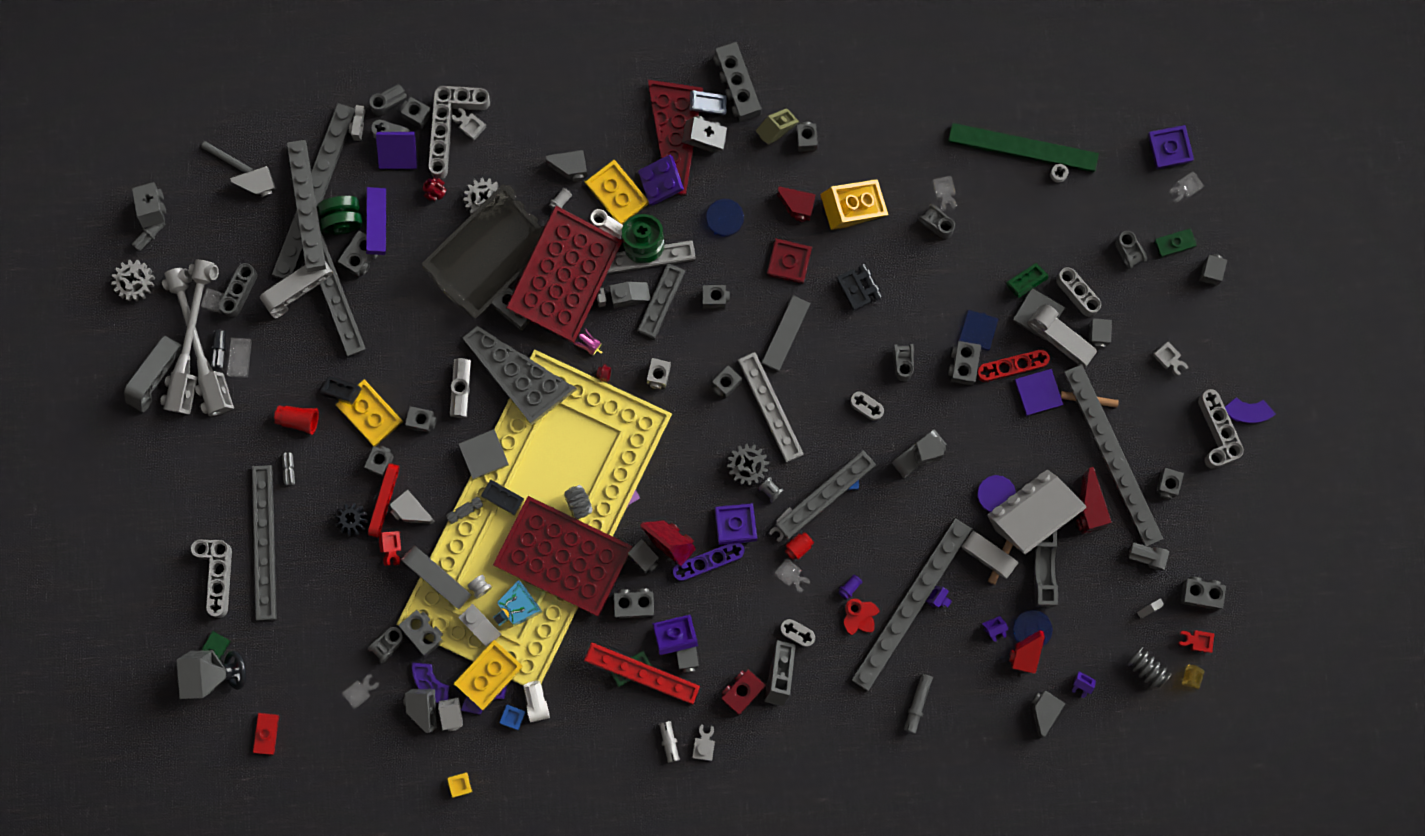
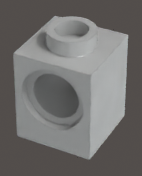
[647,358,671,389]
[438,698,463,731]

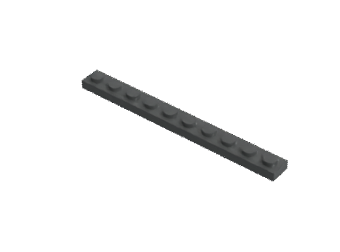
[272,103,355,280]
[1063,365,1163,546]
[851,518,972,691]

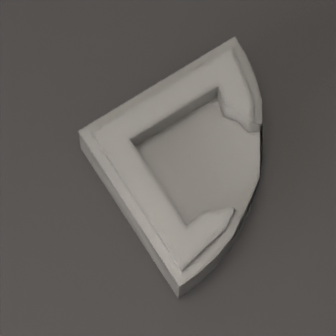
[596,288,606,307]
[1137,599,1164,618]

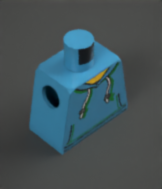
[493,580,542,626]

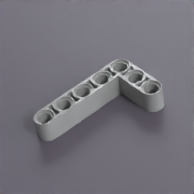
[429,86,490,179]

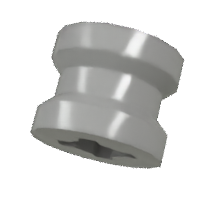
[467,574,492,599]

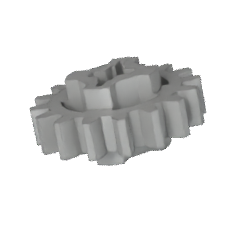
[463,178,505,219]
[112,260,155,302]

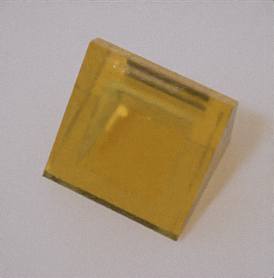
[1182,665,1204,689]

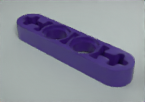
[673,543,745,581]

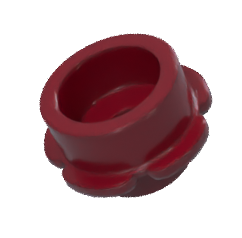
[597,364,611,382]

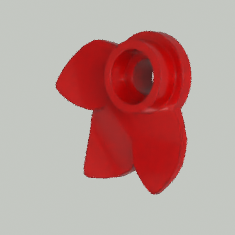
[844,599,880,635]

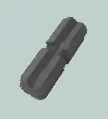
[282,452,295,486]

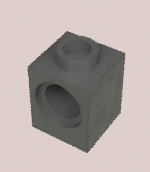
[401,97,432,129]
[796,122,818,152]
[1199,254,1227,286]
[703,285,729,308]
[1089,319,1112,349]
[712,366,742,398]
[405,406,436,433]
[364,446,394,477]
[1156,468,1184,499]
[676,647,699,673]

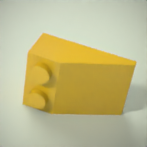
[820,180,888,230]

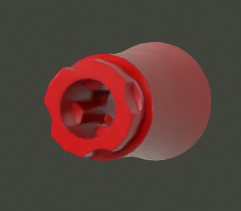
[274,405,319,435]

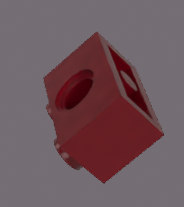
[721,669,766,716]

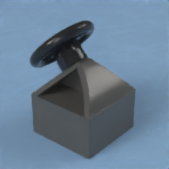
[177,650,246,699]

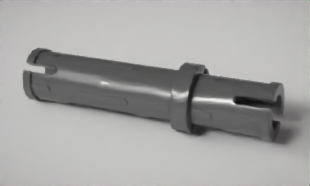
[904,674,933,734]

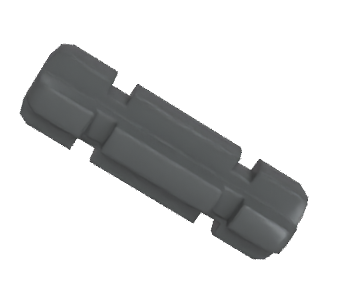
[446,497,483,524]

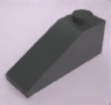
[764,640,796,706]

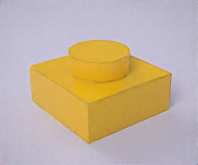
[447,773,472,797]

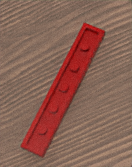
[584,642,700,704]

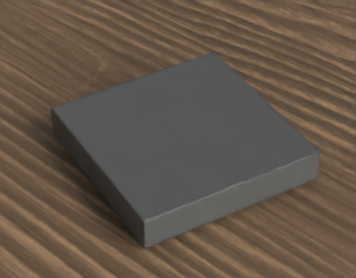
[1013,289,1065,340]
[459,429,509,480]

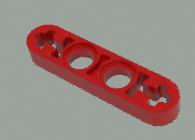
[977,350,1050,382]
[368,463,399,538]

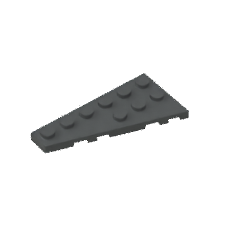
[463,326,577,425]

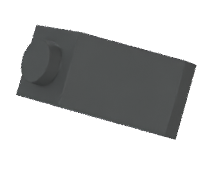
[546,150,587,181]
[610,282,651,309]
[628,539,659,574]
[404,689,437,733]
[1032,691,1065,738]

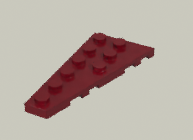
[648,80,703,196]

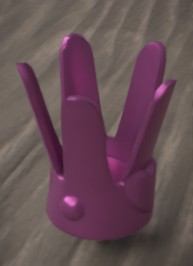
[574,328,602,356]

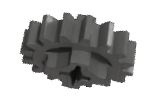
[727,444,769,486]

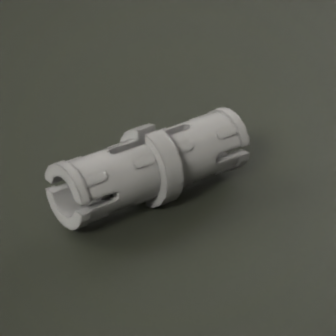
[659,721,680,763]

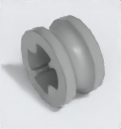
[1050,164,1068,183]

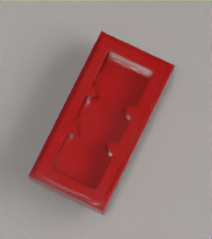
[253,713,279,755]

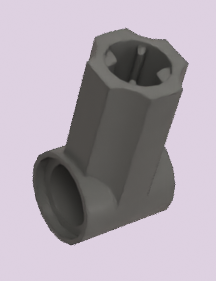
[370,84,407,116]
[1128,543,1169,571]

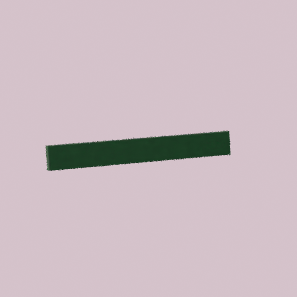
[948,123,1099,173]

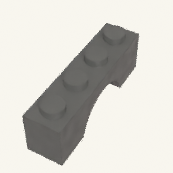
[1034,530,1058,607]

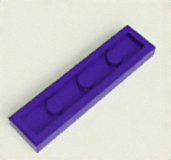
[366,187,386,255]

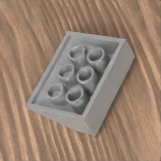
[987,470,1086,554]

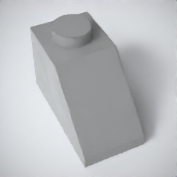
[230,166,276,197]
[390,490,435,524]
[458,604,501,647]

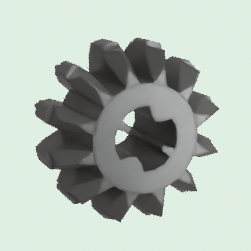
[564,485,593,519]

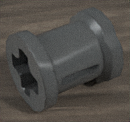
[758,477,784,503]

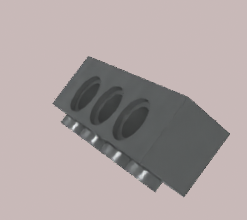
[713,42,761,122]

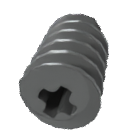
[1127,647,1171,689]

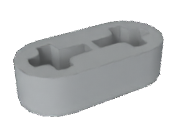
[850,392,884,421]
[780,619,815,647]

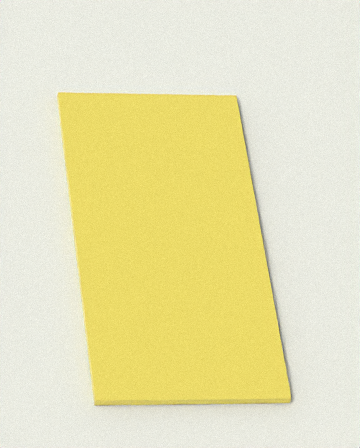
[396,349,672,686]

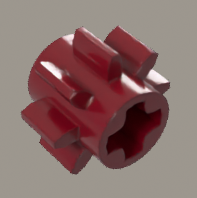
[422,178,446,201]

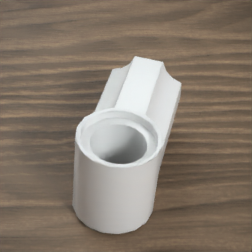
[591,209,623,239]
[524,681,550,722]

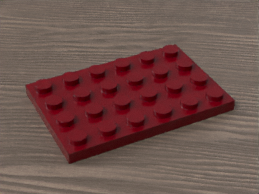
[506,206,622,343]
[493,496,633,617]

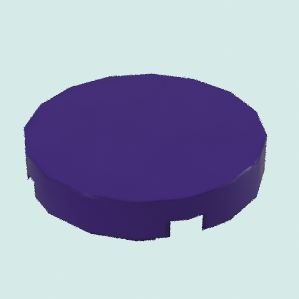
[977,475,1016,513]

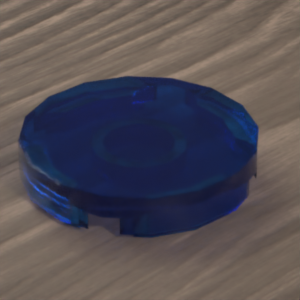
[706,199,744,237]
[1013,610,1053,646]

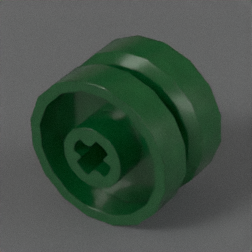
[317,196,363,235]
[622,214,665,263]

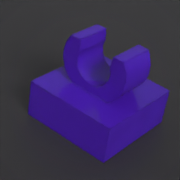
[925,586,952,608]
[982,616,1008,642]
[1072,671,1096,698]

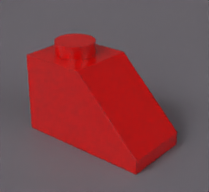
[1009,630,1045,674]

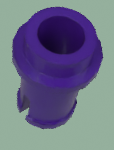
[838,574,862,600]

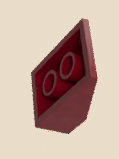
[1076,467,1112,535]
[640,520,696,566]

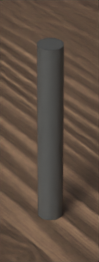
[201,141,253,173]

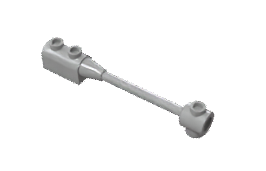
[161,259,219,414]
[162,268,234,416]

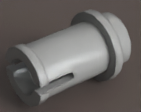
[549,188,572,210]

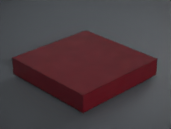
[767,238,812,284]

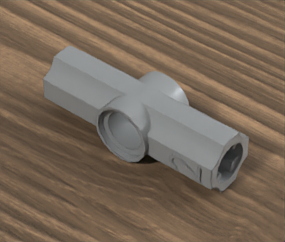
[450,358,471,418]

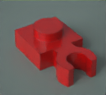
[378,531,401,566]
[1178,630,1214,653]

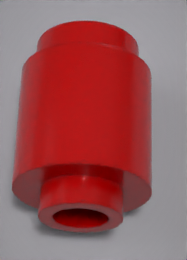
[785,532,814,560]

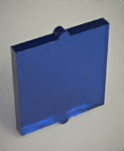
[959,310,998,350]

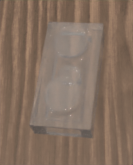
[227,338,252,378]

